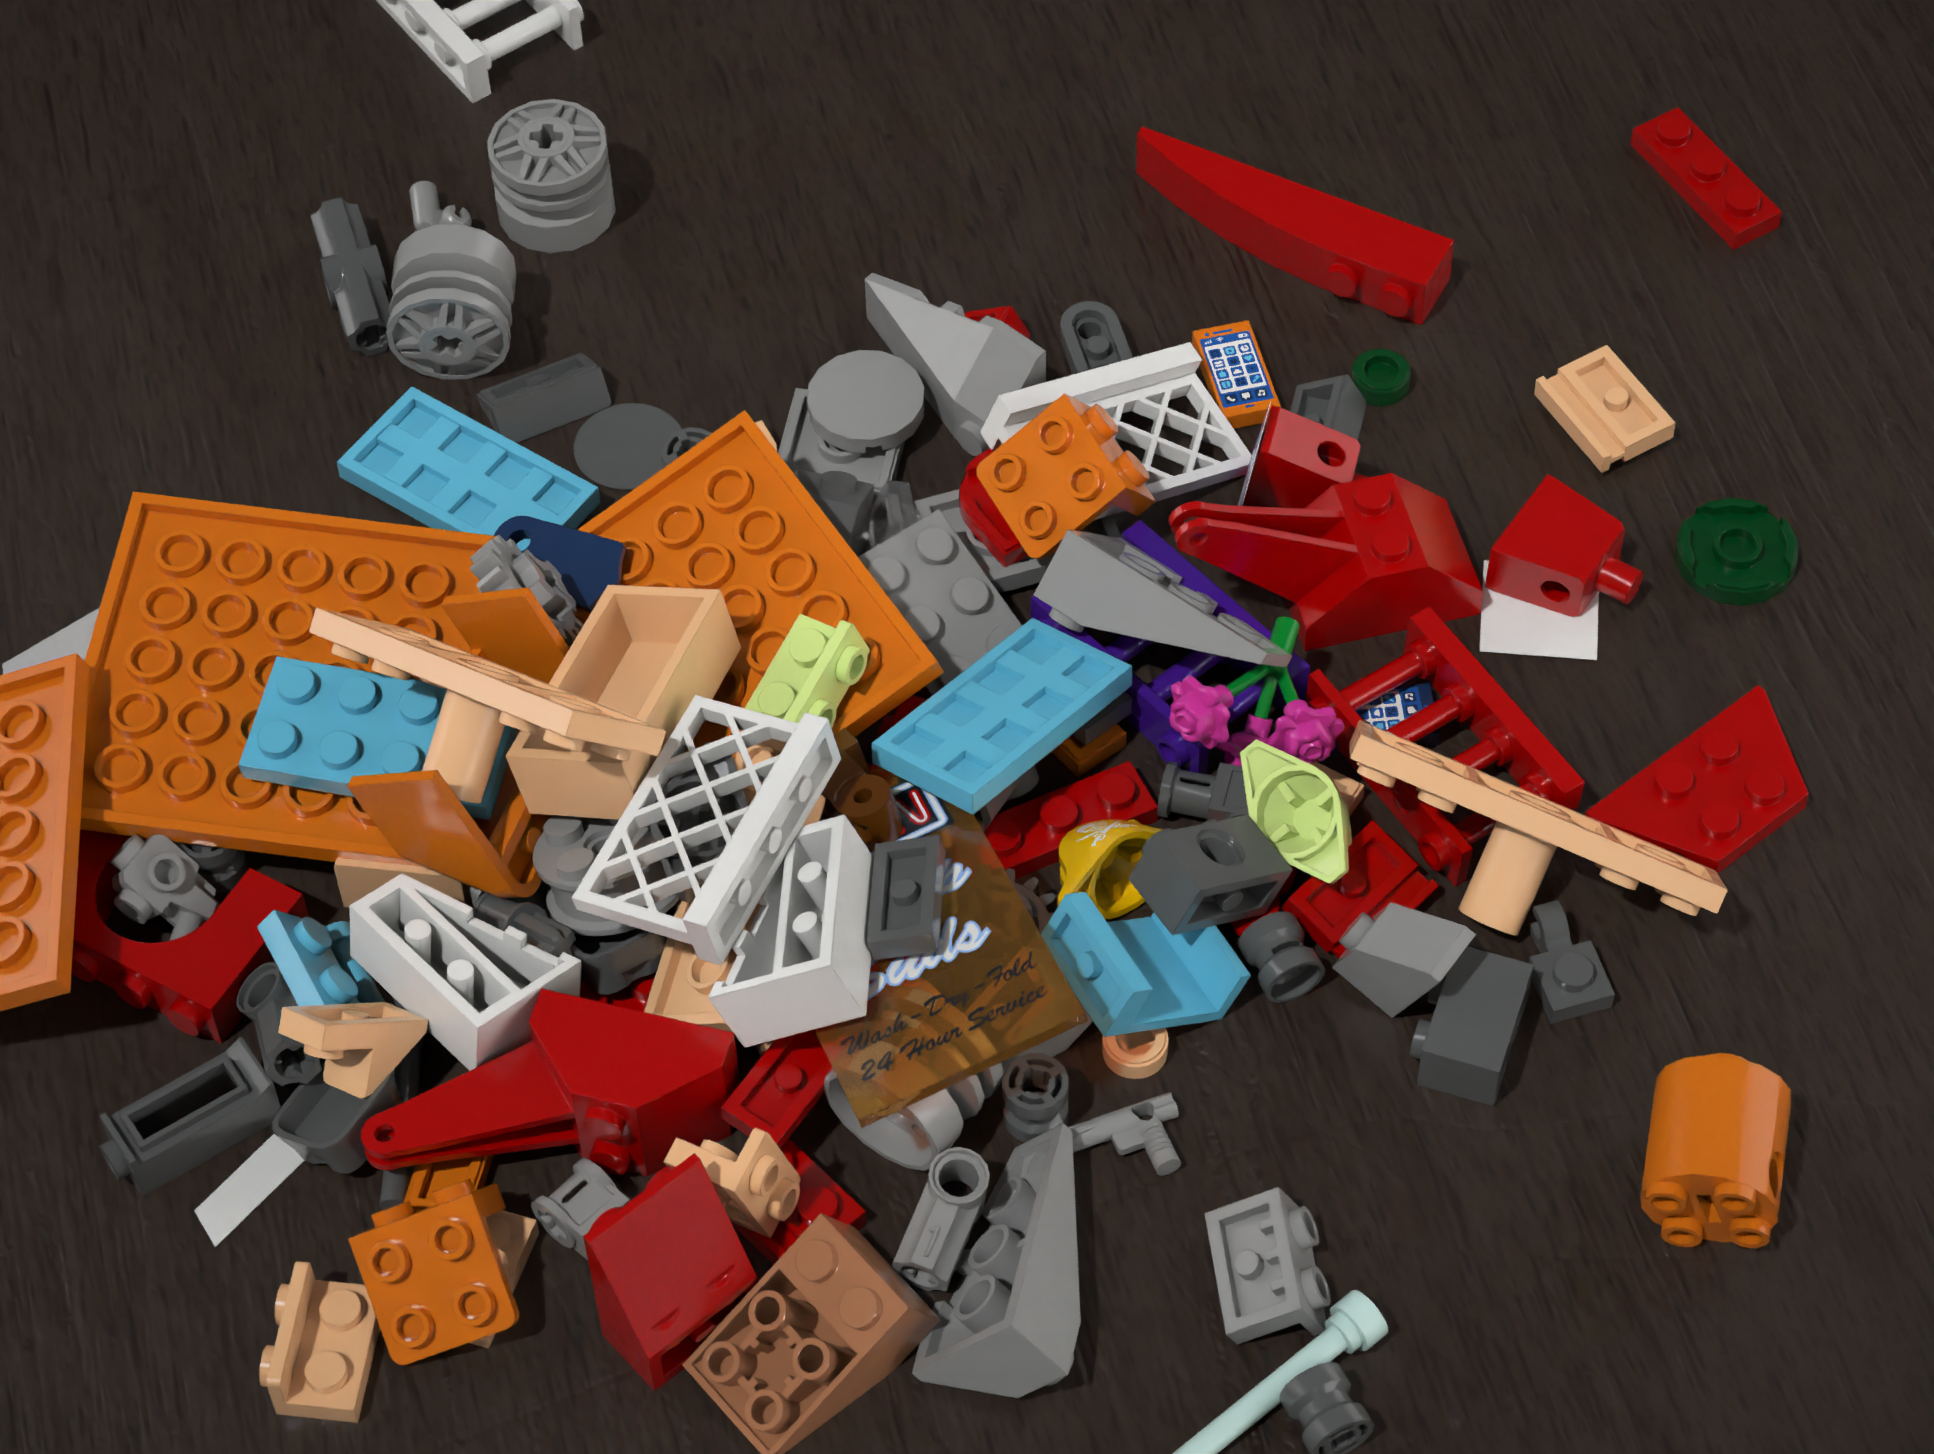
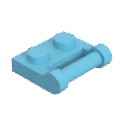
[257,909,395,1006]

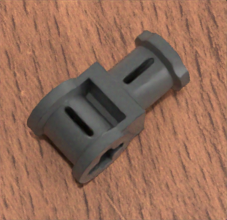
[1157,761,1249,821]

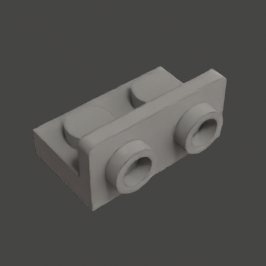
[1205,1187,1331,1344]

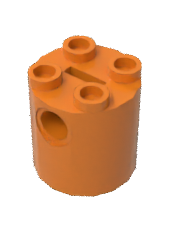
[1640,1053,1791,1248]

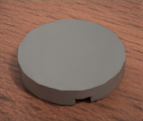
[807,350,925,453]

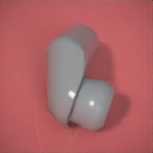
[409,181,472,230]

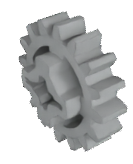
[470,535,583,648]

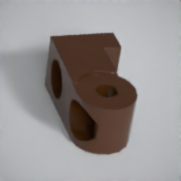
[821,728,903,852]

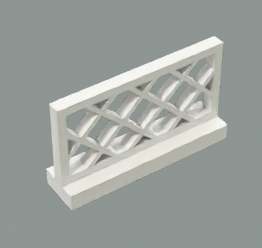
[980,342,1251,520]
[572,695,841,965]

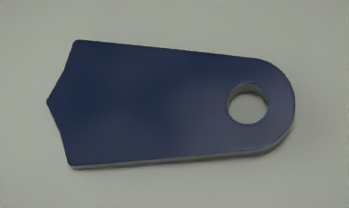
[494,516,626,613]

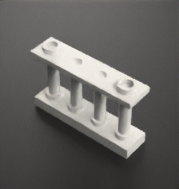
[376,0,584,103]

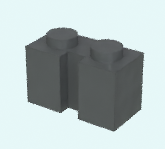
[1410,946,1534,1107]

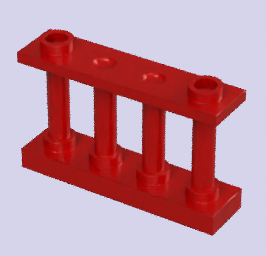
[1305,606,1585,887]

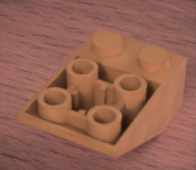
[683,1213,941,1454]

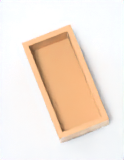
[505,585,741,820]

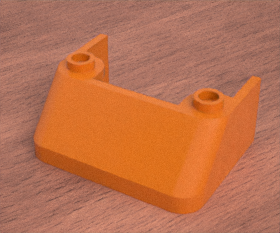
[347,587,570,899]

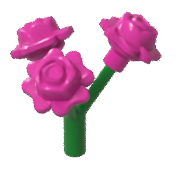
[1169,617,1345,767]

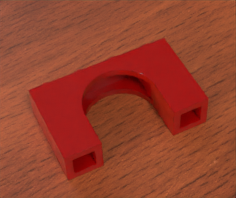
[71,830,309,1044]

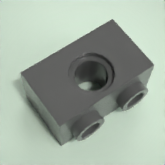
[1128,815,1293,935]

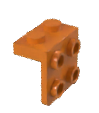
[976,393,1156,560]
[348,1178,519,1365]

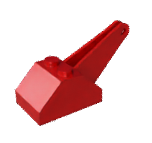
[1169,473,1483,651]
[361,988,740,1177]

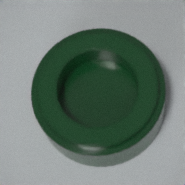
[1351,348,1411,406]

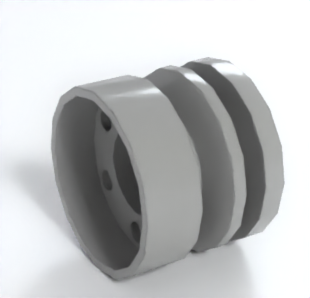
[487,99,615,253]
[386,224,516,380]
[823,990,1004,1171]

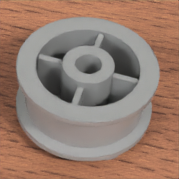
[533,815,679,936]

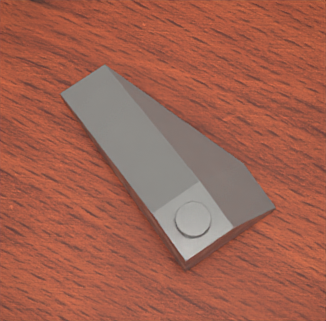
[865,272,1046,456]
[1033,529,1292,667]
[912,1123,1081,1398]

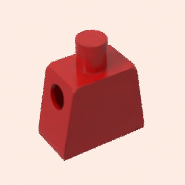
[1242,405,1369,509]
[1485,474,1644,617]

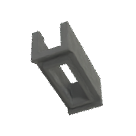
[99,1036,281,1197]

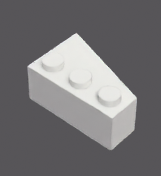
[349,873,581,1071]

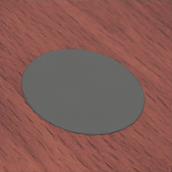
[573,403,682,490]

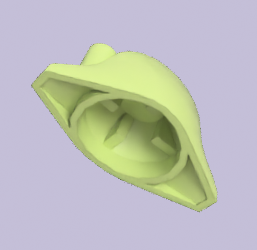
[1240,739,1352,884]

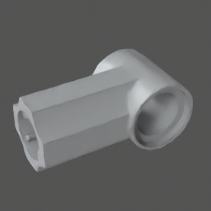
[892,1147,990,1292]

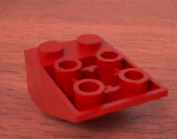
[583,1153,758,1391]

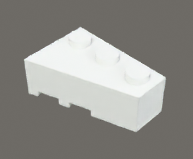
[708,814,874,1048]

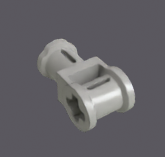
[531,1158,630,1260]

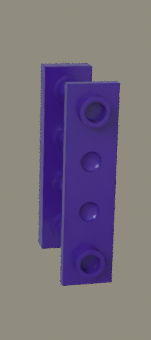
[1031,520,1310,774]

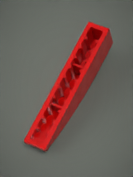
[1136,126,1454,325]

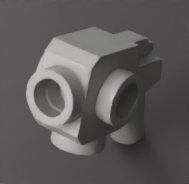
[109,833,221,941]

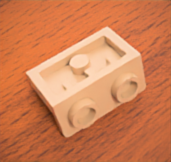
[664,1128,800,1238]
[259,1261,380,1423]

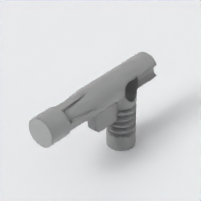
[1068,1092,1181,1176]

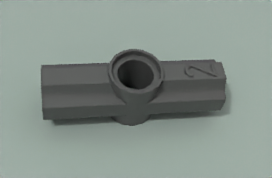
[310,198,390,356]

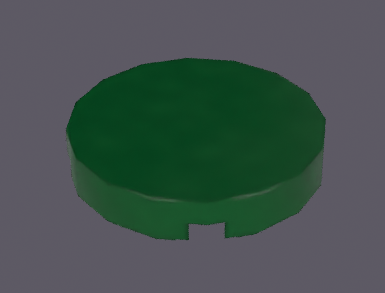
[1674,498,1799,606]

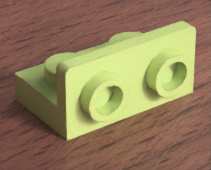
[745,614,870,729]

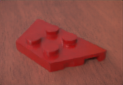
[1585,685,1809,874]

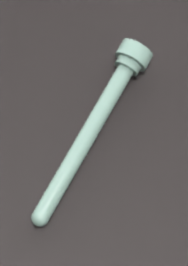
[1172,1290,1388,1454]

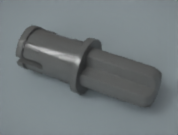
[473,892,576,958]

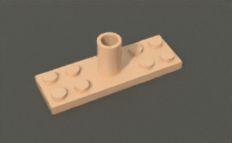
[309,607,666,803]
[1349,720,1728,935]

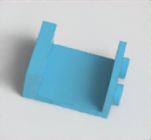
[1038,892,1251,1037]

